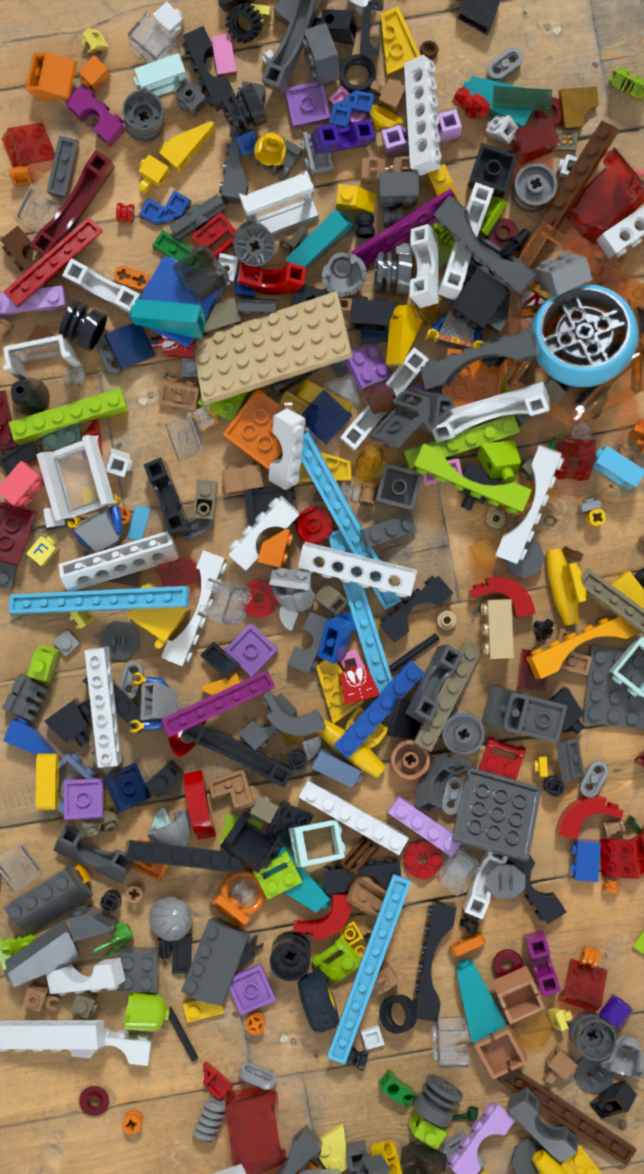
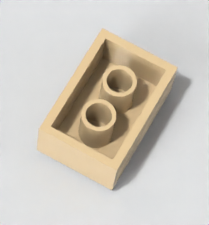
[480,599,514,659]

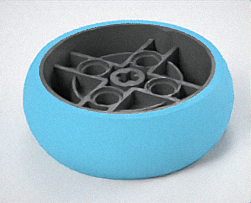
[531,284,639,387]

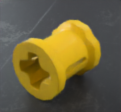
[585,509,606,527]

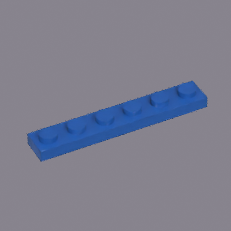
[333,660,424,759]

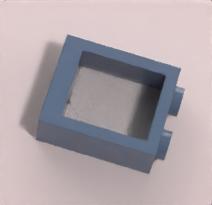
[35,751,98,814]

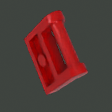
[191,212,236,264]
[479,736,526,780]

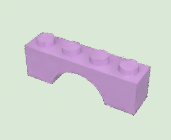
[382,109,462,158]
[0,286,69,318]
[387,794,461,857]
[446,1102,515,1174]

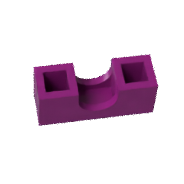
[65,85,126,147]
[524,930,561,997]

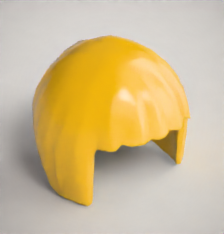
[254,132,286,166]

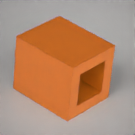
[78,55,111,92]

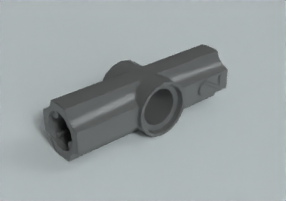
[169,194,227,240]

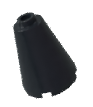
[11,377,50,416]

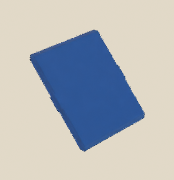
[129,255,224,347]

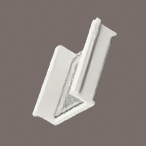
[239,171,319,242]
[3,335,83,380]
[36,435,116,521]

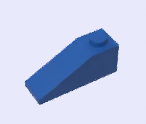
[3,717,61,761]

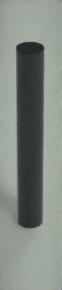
[389,633,440,672]
[167,1007,198,1061]

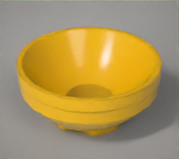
[370,105,403,131]

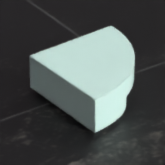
[152,807,172,830]

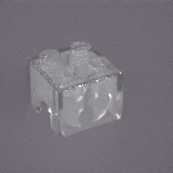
[128,12,180,64]
[197,578,252,625]
[431,1016,469,1068]

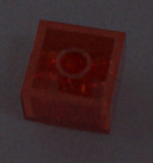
[511,118,560,166]

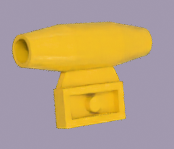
[546,548,586,626]
[317,706,388,778]
[532,1144,602,1174]

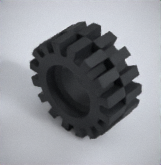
[225,3,263,43]

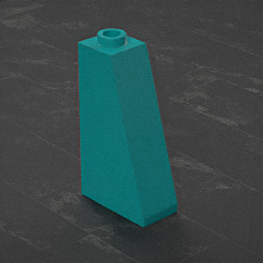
[462,76,542,133]
[286,209,356,270]
[129,299,206,339]
[263,844,330,912]
[455,959,507,1043]

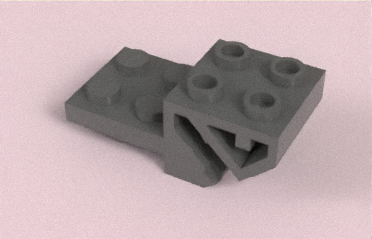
[370,389,455,449]
[481,685,568,743]

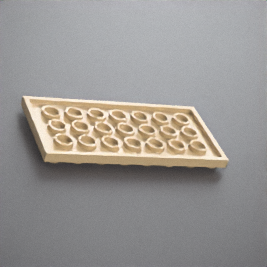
[193,291,353,405]

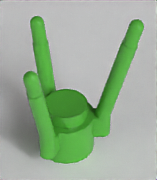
[93,922,133,957]

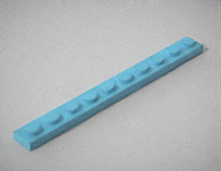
[301,432,402,610]
[328,529,393,715]
[9,586,190,615]
[327,874,411,1064]

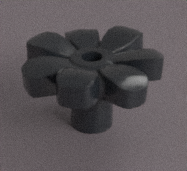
[533,619,554,641]
[460,913,479,935]

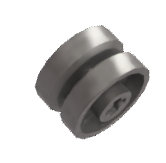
[511,163,557,213]
[440,710,485,755]

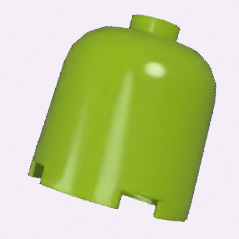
[123,992,170,1032]

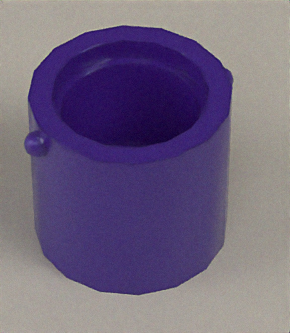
[599,994,633,1029]

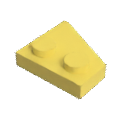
[318,1123,348,1173]

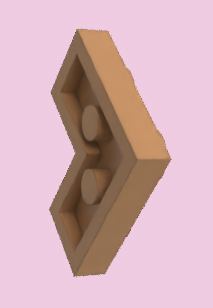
[556,628,592,676]
[208,769,255,811]

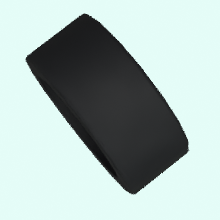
[340,54,376,94]
[379,994,417,1034]

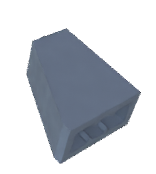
[311,747,363,788]

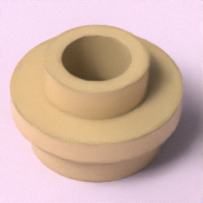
[486,509,506,528]
[437,611,456,630]

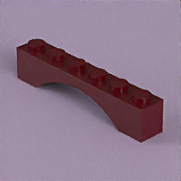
[30,150,115,256]

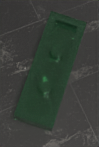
[492,86,552,112]

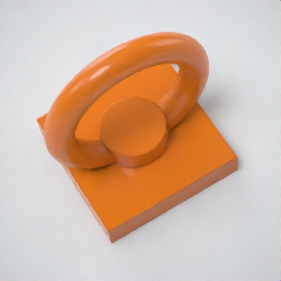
[209,869,266,927]

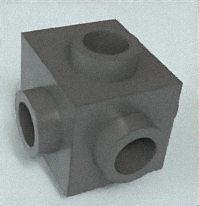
[176,81,207,117]

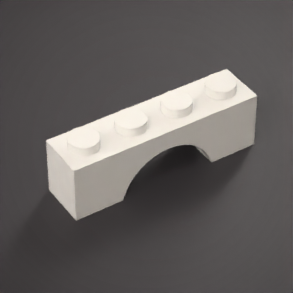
[410,224,438,308]
[62,258,141,313]
[268,408,305,490]
[229,496,299,570]
[462,851,508,919]
[46,958,125,996]
[71,1028,153,1066]

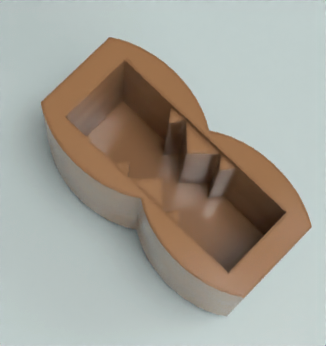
[222,462,264,495]

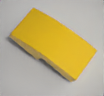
[338,921,367,959]

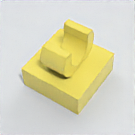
[251,4,272,26]
[82,28,109,54]
[70,611,96,629]
[547,1007,573,1031]

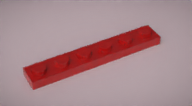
[3,217,103,307]

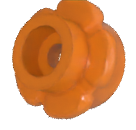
[602,879,621,894]

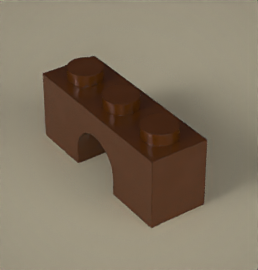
[0,225,58,288]
[364,383,407,449]

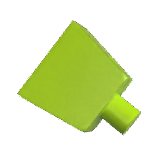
[477,440,521,484]
[27,644,60,684]
[408,1110,449,1149]

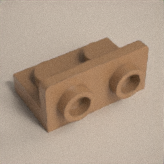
[158,375,200,411]
[346,877,387,919]

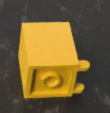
[126,583,190,649]

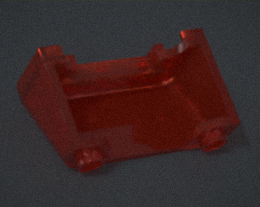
[566,147,644,245]
[225,1087,287,1174]

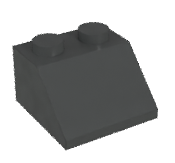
[67,904,117,942]

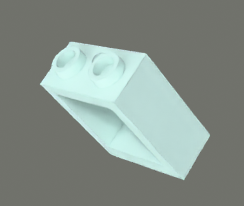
[133,53,188,97]
[609,636,644,697]
[289,819,346,867]

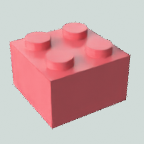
[0,461,45,508]

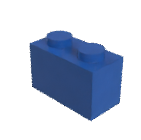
[318,616,353,664]
[569,839,601,882]

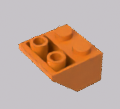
[25,52,77,100]
[257,529,293,568]

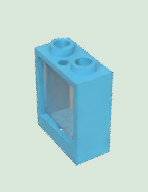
[589,446,644,490]

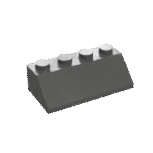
[4,863,93,934]
[181,917,250,1006]

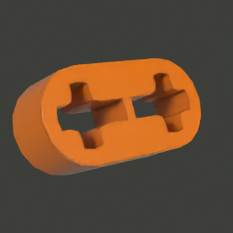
[114,266,150,291]
[449,932,486,957]

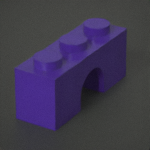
[310,119,376,154]

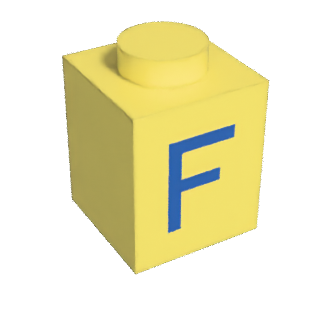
[26,536,59,566]

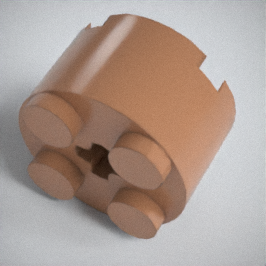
[390,739,430,780]

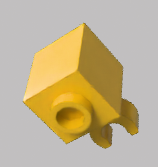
[138,155,171,194]

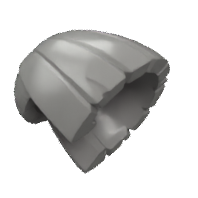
[322,252,367,297]
[272,570,315,612]
[147,809,191,847]
[149,896,193,941]
[600,1036,644,1079]

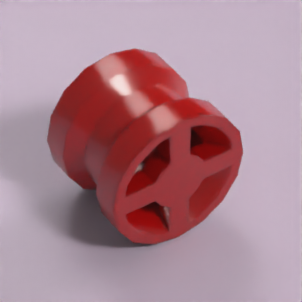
[116,202,135,224]

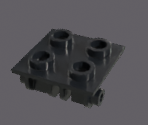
[265,800,314,847]

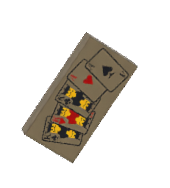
[538,129,578,152]

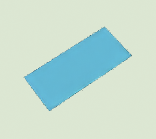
[127,505,151,540]

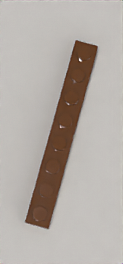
[516,120,620,269]
[497,1063,637,1166]

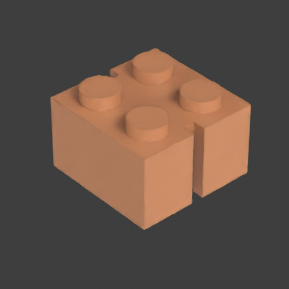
[491,966,545,1024]
[474,1021,527,1080]

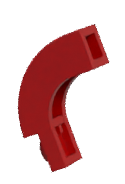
[237,262,307,295]
[468,577,536,618]
[183,770,216,840]
[555,795,624,839]
[293,891,352,940]

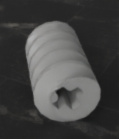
[192,1096,228,1142]

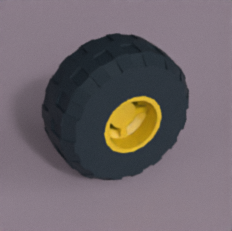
[298,971,339,1033]

